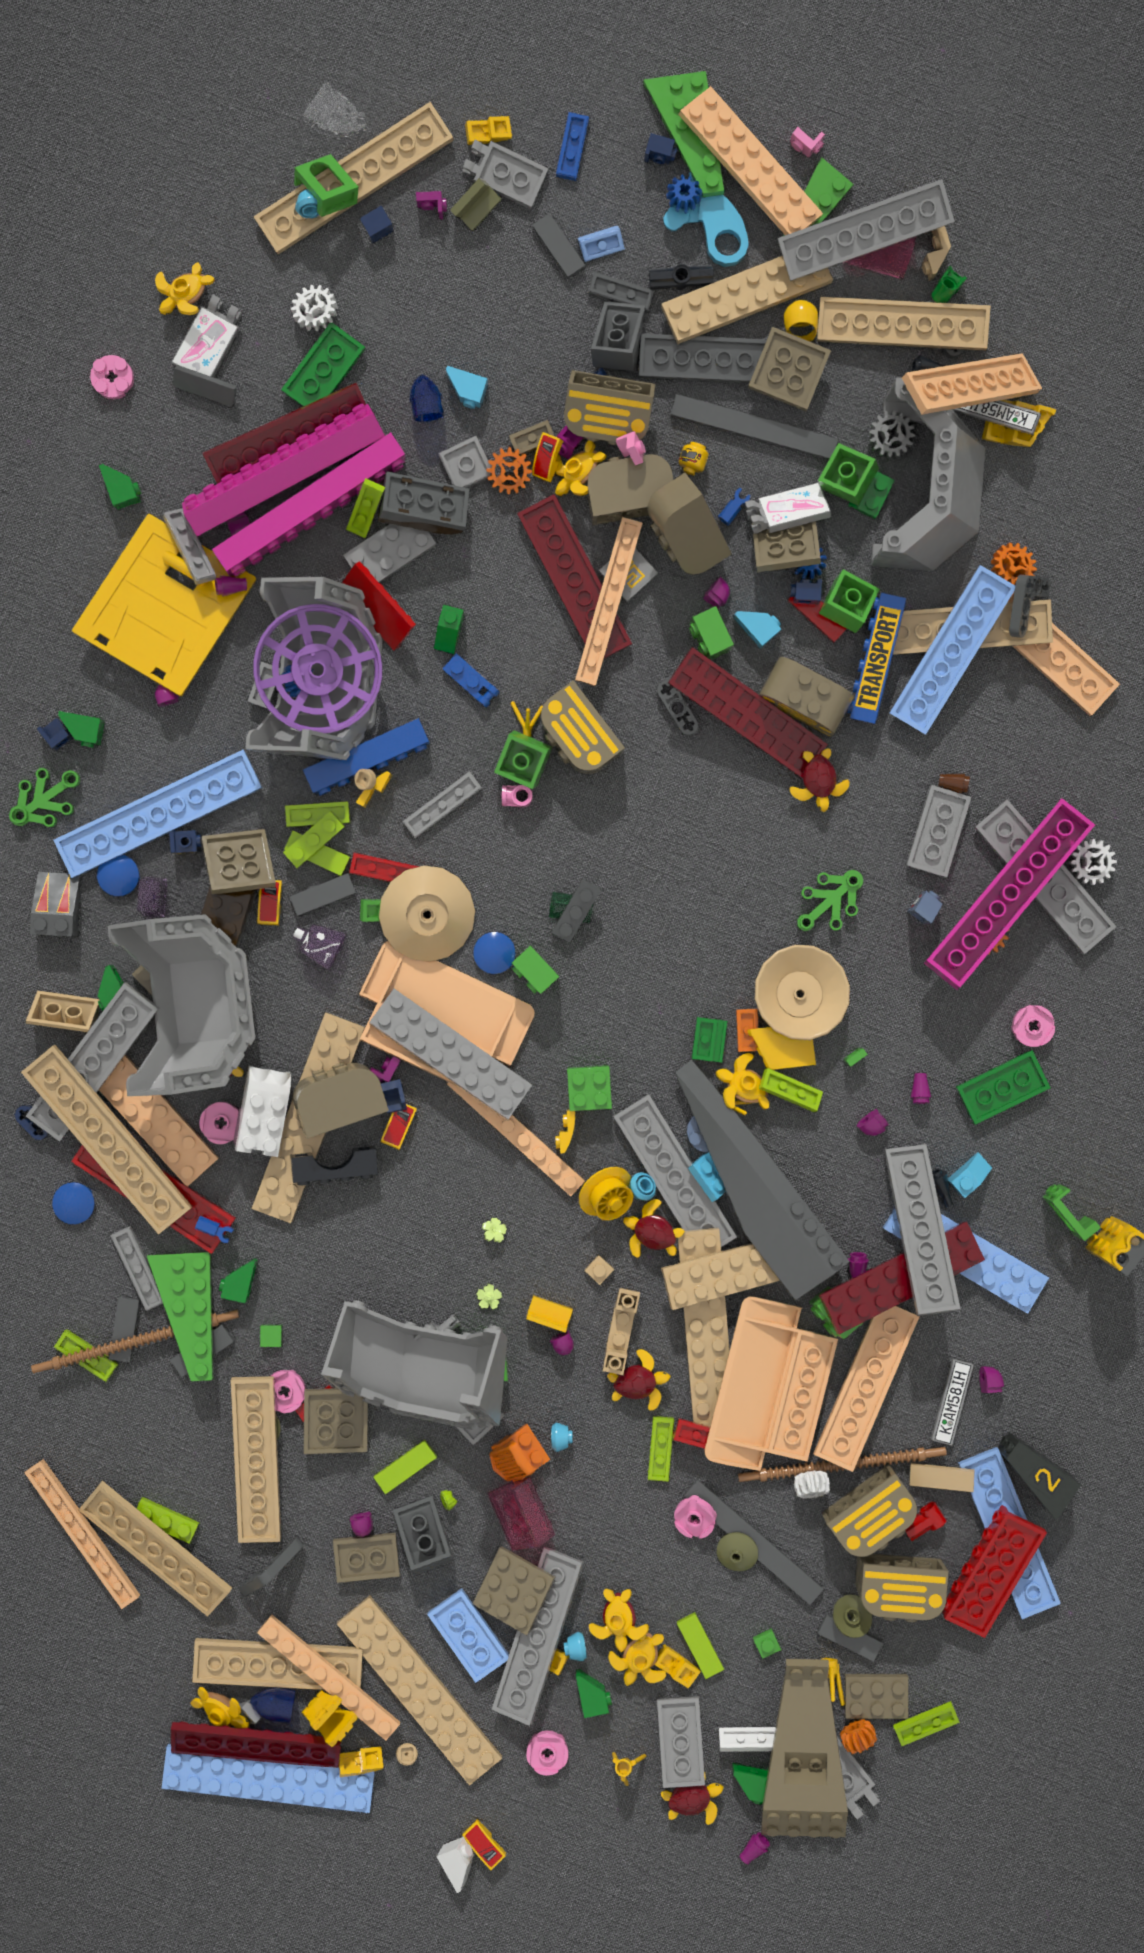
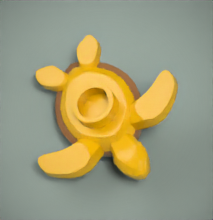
[155,263,215,315]
[555,440,606,496]
[716,1053,769,1109]
[608,1633,666,1686]
[190,1687,249,1729]

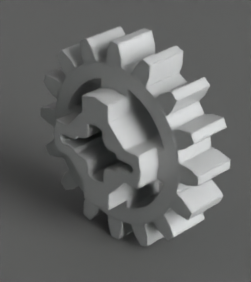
[868,410,915,458]

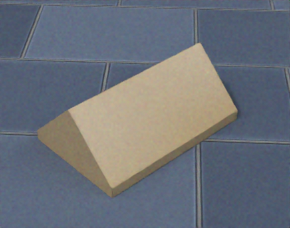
[26,991,100,1032]

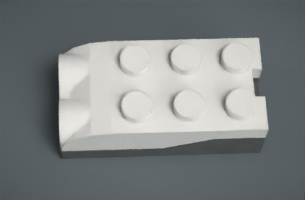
[232,1065,291,1157]

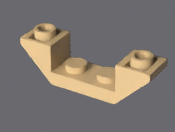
[922,226,951,281]
[602,1288,640,1375]

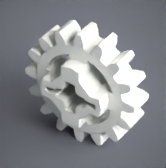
[291,285,338,331]
[1069,839,1117,885]

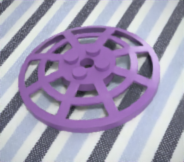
[253,604,382,733]

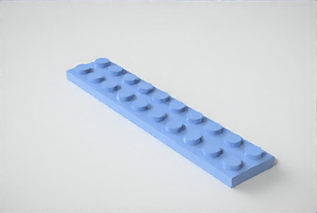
[54,749,262,878]
[162,1744,375,1813]

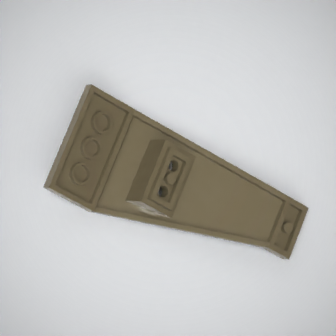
[761,1659,848,1838]

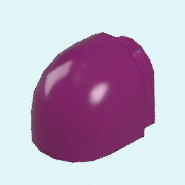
[703,576,730,608]
[155,685,180,707]
[857,1108,889,1136]
[550,1331,574,1356]
[979,1366,1004,1393]
[350,1511,373,1537]

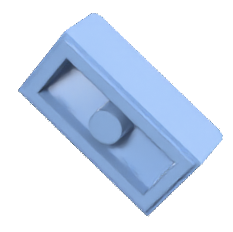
[578,226,625,262]

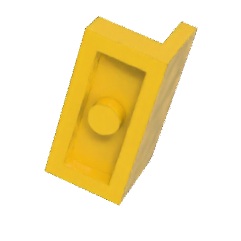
[526,1295,573,1333]

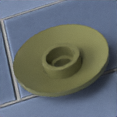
[717,1532,758,1571]
[833,1595,872,1638]

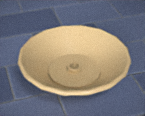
[379,866,475,962]
[755,945,850,1040]

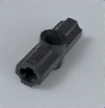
[649,264,714,290]

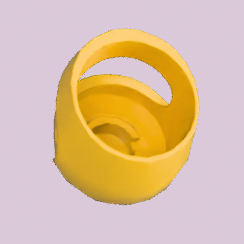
[784,300,818,342]

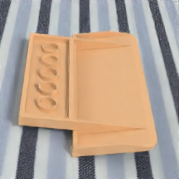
[359,941,535,1088]
[704,1296,838,1471]

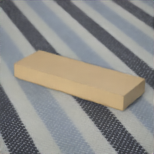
[910,1463,975,1492]

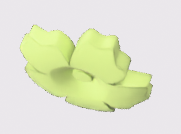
[482,1218,507,1243]
[476,1284,502,1310]

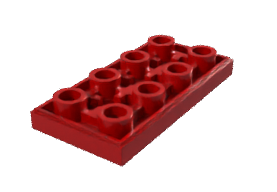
[342,561,416,651]

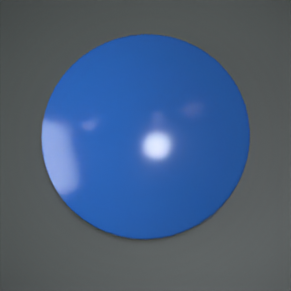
[97,855,140,896]
[474,932,515,974]
[52,1182,95,1224]

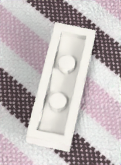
[719,1727,776,1752]

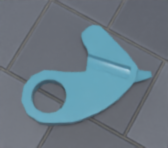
[663,172,749,267]

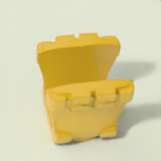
[301,1690,357,1747]

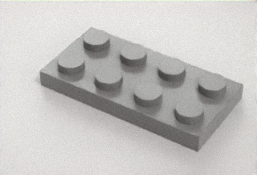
[343,524,437,583]
[906,785,971,878]
[657,1696,705,1788]

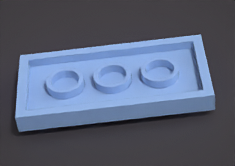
[427,1588,509,1683]

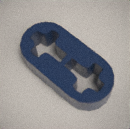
[15,1105,49,1140]

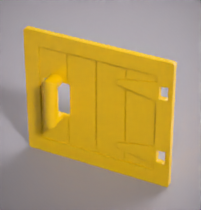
[72,514,256,696]

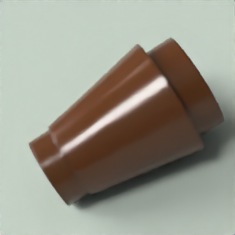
[938,774,970,794]

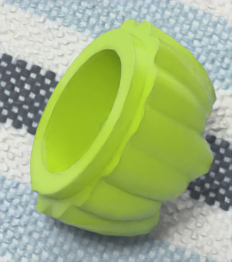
[440,1490,457,1511]

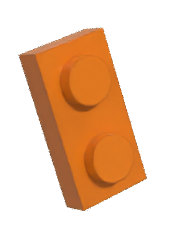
[736,1009,758,1052]

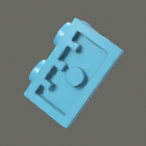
[688,1152,726,1202]

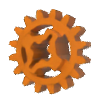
[486,447,532,494]
[990,542,1037,585]

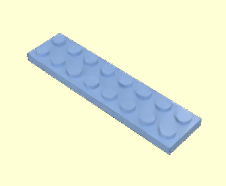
[889,565,1015,735]
[883,1208,1049,1314]
[958,1447,1061,1619]

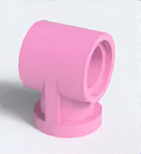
[502,785,533,808]

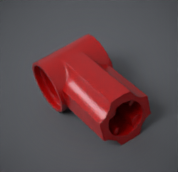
[905,1502,947,1541]

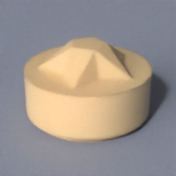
[354,769,376,790]
[396,1743,418,1766]

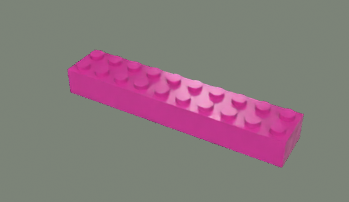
[182,404,385,536]
[212,432,405,577]
[924,798,1095,990]

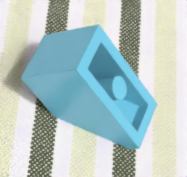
[446,366,488,409]
[733,611,781,649]
[948,1152,992,1198]

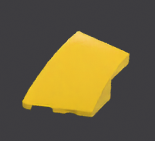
[982,399,1056,447]
[748,1027,816,1070]

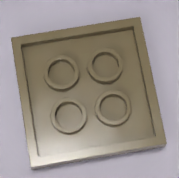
[748,327,831,412]
[752,521,821,572]
[201,829,276,895]
[303,1388,368,1454]
[473,1546,556,1636]

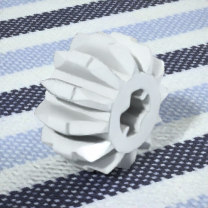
[794,1470,830,1499]

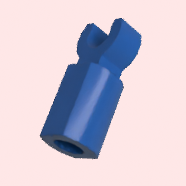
[718,488,750,526]
[195,1216,234,1243]

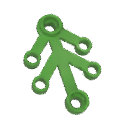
[9,768,80,827]
[797,870,863,931]

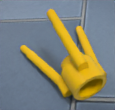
[821,1658,845,1706]
[612,1752,646,1786]

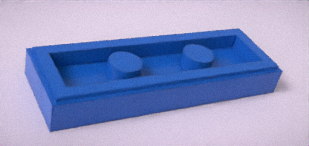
[556,112,589,181]

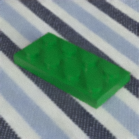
[281,323,365,407]
[955,1050,1051,1125]

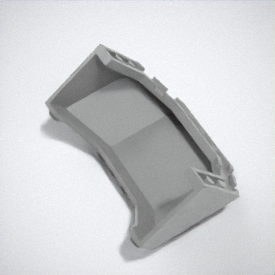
[871,378,985,571]
[246,577,383,760]
[107,914,255,1097]
[321,1300,508,1430]

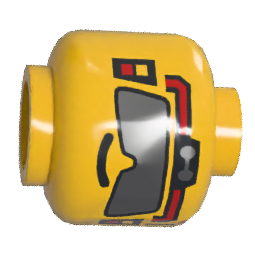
[678,442,709,476]

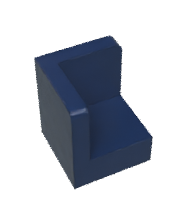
[360,206,394,243]
[37,718,73,750]
[381,1079,407,1114]

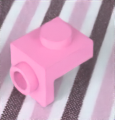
[790,127,825,158]
[616,431,646,466]

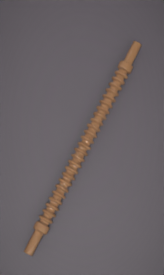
[31,1310,239,1374]
[738,1447,947,1482]

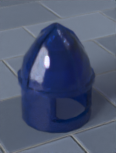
[409,374,445,422]
[250,1687,296,1723]

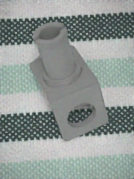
[413,1314,461,1341]

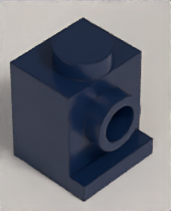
[644,133,677,164]
[790,579,822,604]
[169,830,202,854]

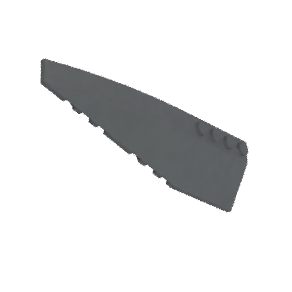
[675,1060,850,1300]

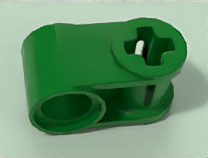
[931,266,967,303]

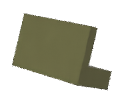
[450,178,502,231]

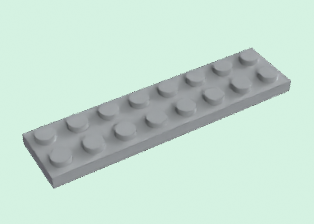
[777,179,955,281]
[974,799,1116,954]
[26,982,160,1142]
[369,989,532,1120]
[613,1094,737,1247]
[884,1144,960,1316]
[492,1547,584,1726]

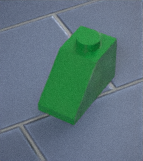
[99,464,142,510]
[434,605,465,654]
[58,711,105,748]
[97,965,124,1011]
[219,1259,258,1303]
[576,1669,612,1718]
[732,1763,768,1805]

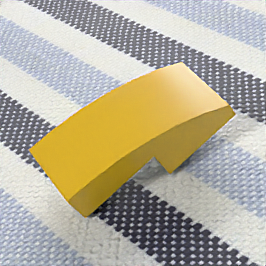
[555,1109,575,1154]

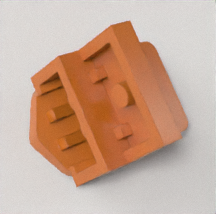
[490,1424,550,1482]

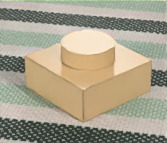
[584,1255,614,1285]

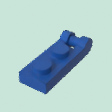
[443,653,500,708]

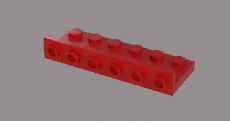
[942,1505,1047,1638]

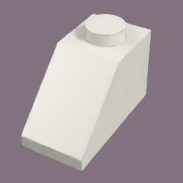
[436,1837,474,1893]

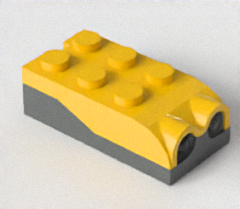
[1085,1216,1144,1277]

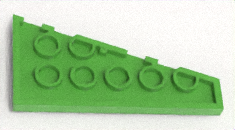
[643,71,724,197]
[147,1252,213,1381]

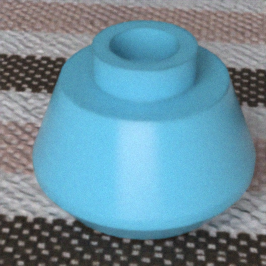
[295,189,319,218]
[629,1172,656,1200]
[551,1423,573,1452]
[564,1632,587,1661]

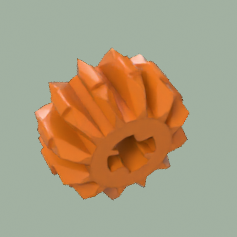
[840,1719,877,1754]

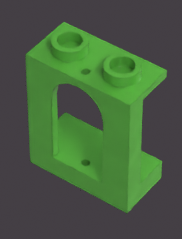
[294,154,359,217]
[1043,1184,1101,1241]

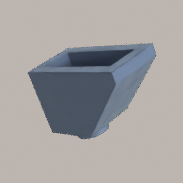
[907,891,943,924]

